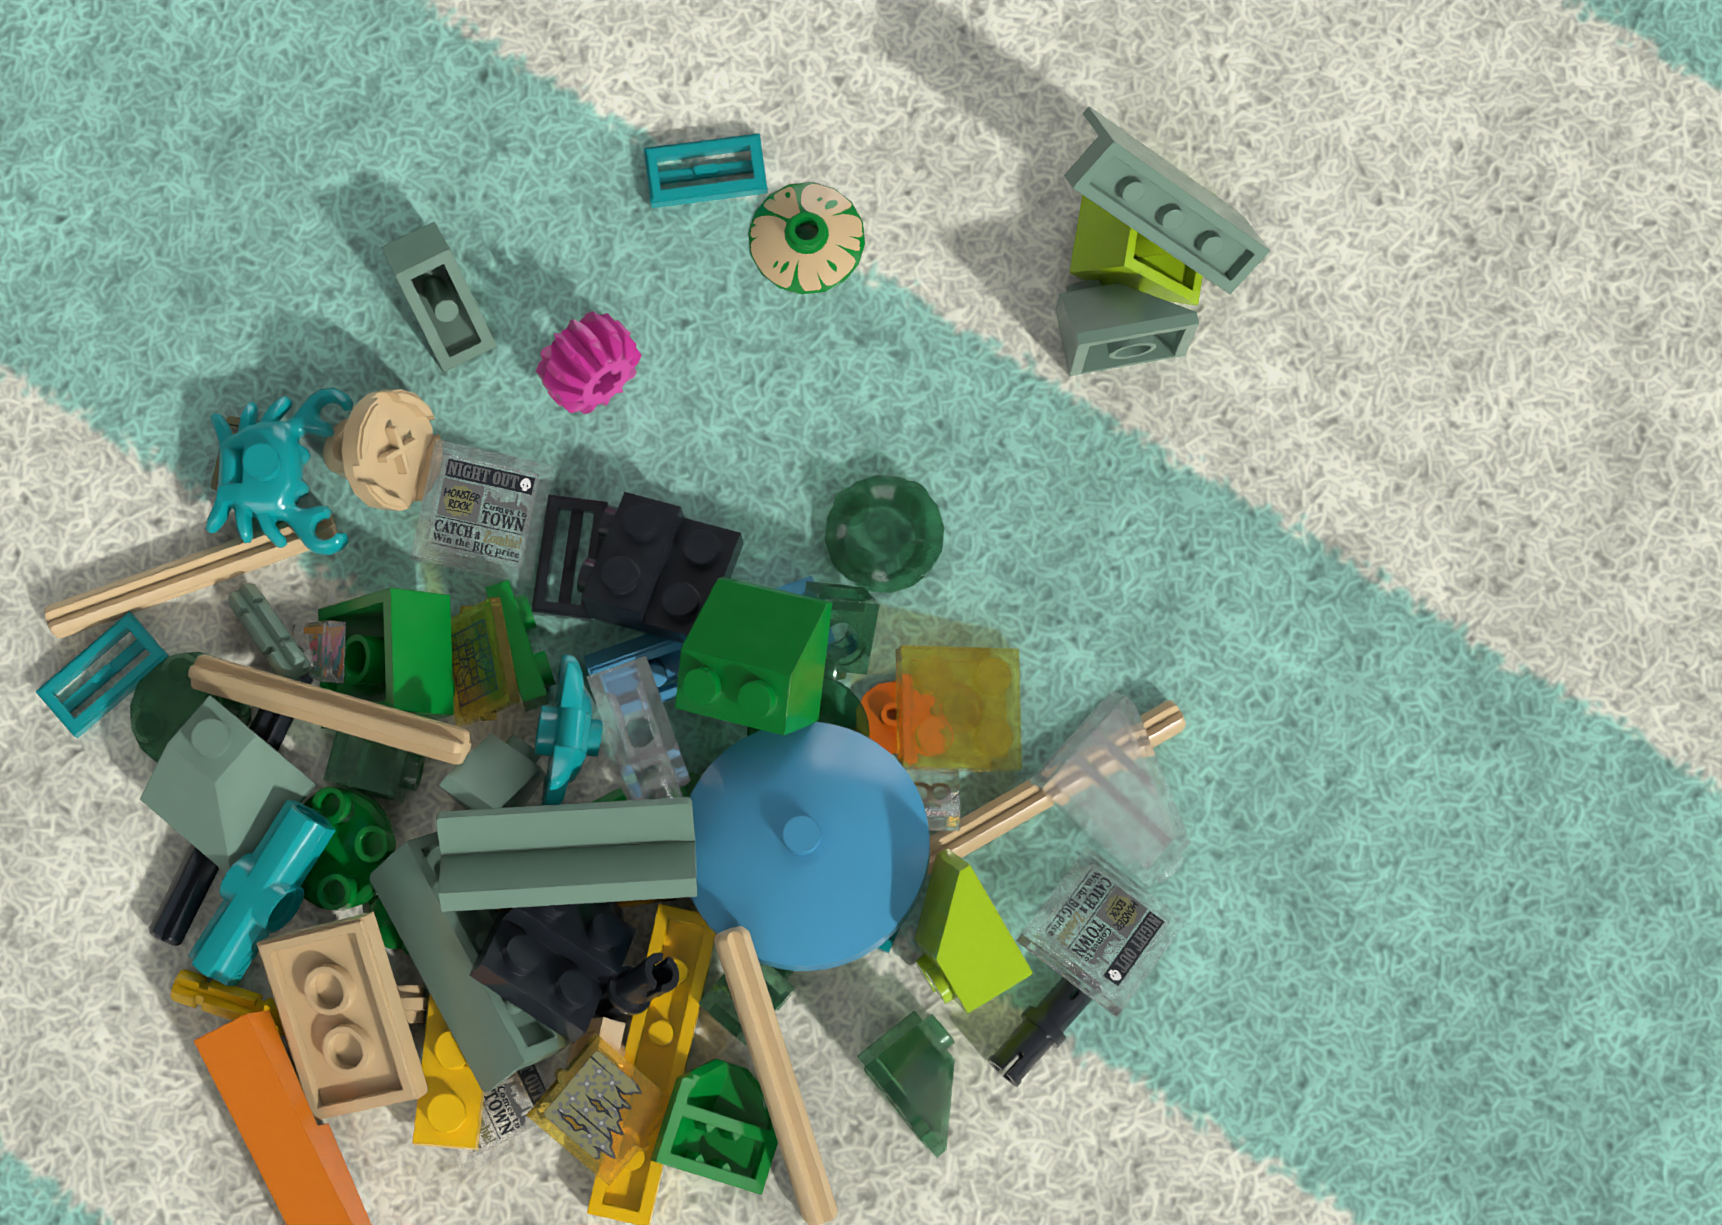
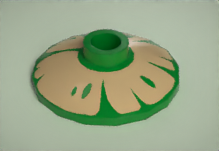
[748,182,865,294]

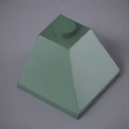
[1055,280,1199,377]
[140,696,317,873]

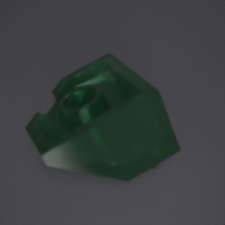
[856,1010,955,1158]

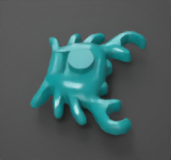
[205,387,353,555]
[534,655,603,806]

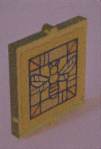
[451,597,521,727]

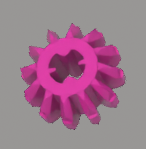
[536,311,642,414]

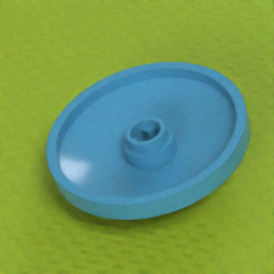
[690,722,930,971]

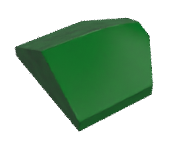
[650,1058,778,1195]

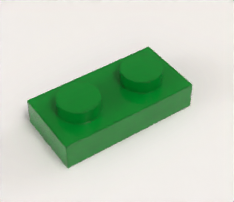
[485,580,556,712]

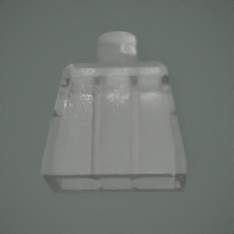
[587,656,691,800]

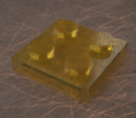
[895,645,1022,772]

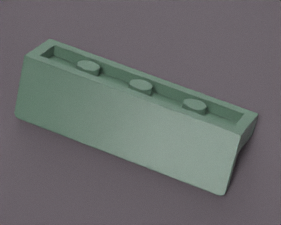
[1064,106,1270,294]
[436,797,697,912]
[370,832,570,1092]

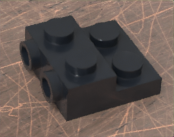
[577,492,744,643]
[469,902,637,1043]

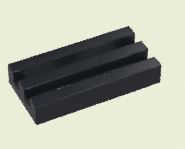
[531,495,609,622]

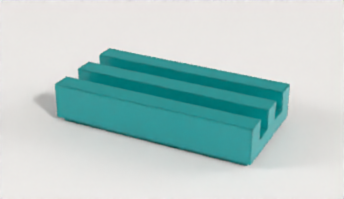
[643,133,768,208]
[35,611,171,739]

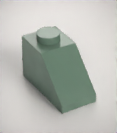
[381,221,497,372]
[439,733,546,810]

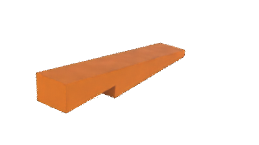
[193,1010,372,1225]

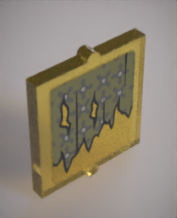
[526,1033,670,1186]

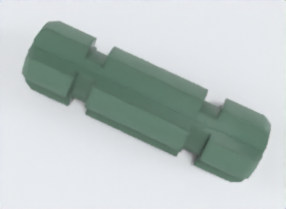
[228,583,310,680]

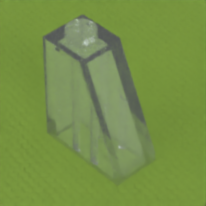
[1030,691,1191,888]

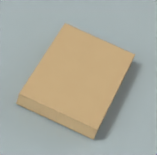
[257,911,429,1120]

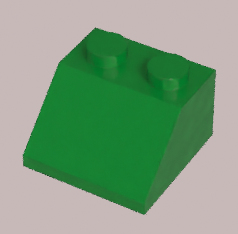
[675,577,833,736]
[318,588,455,729]

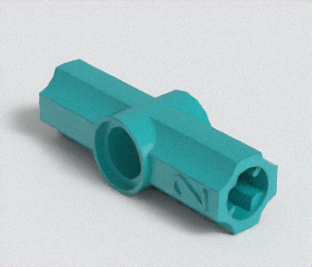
[188,799,336,986]

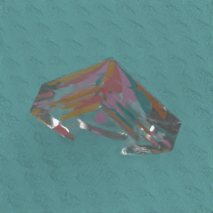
[292,621,346,683]

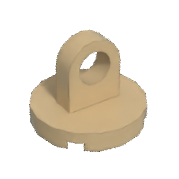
[323,389,442,511]

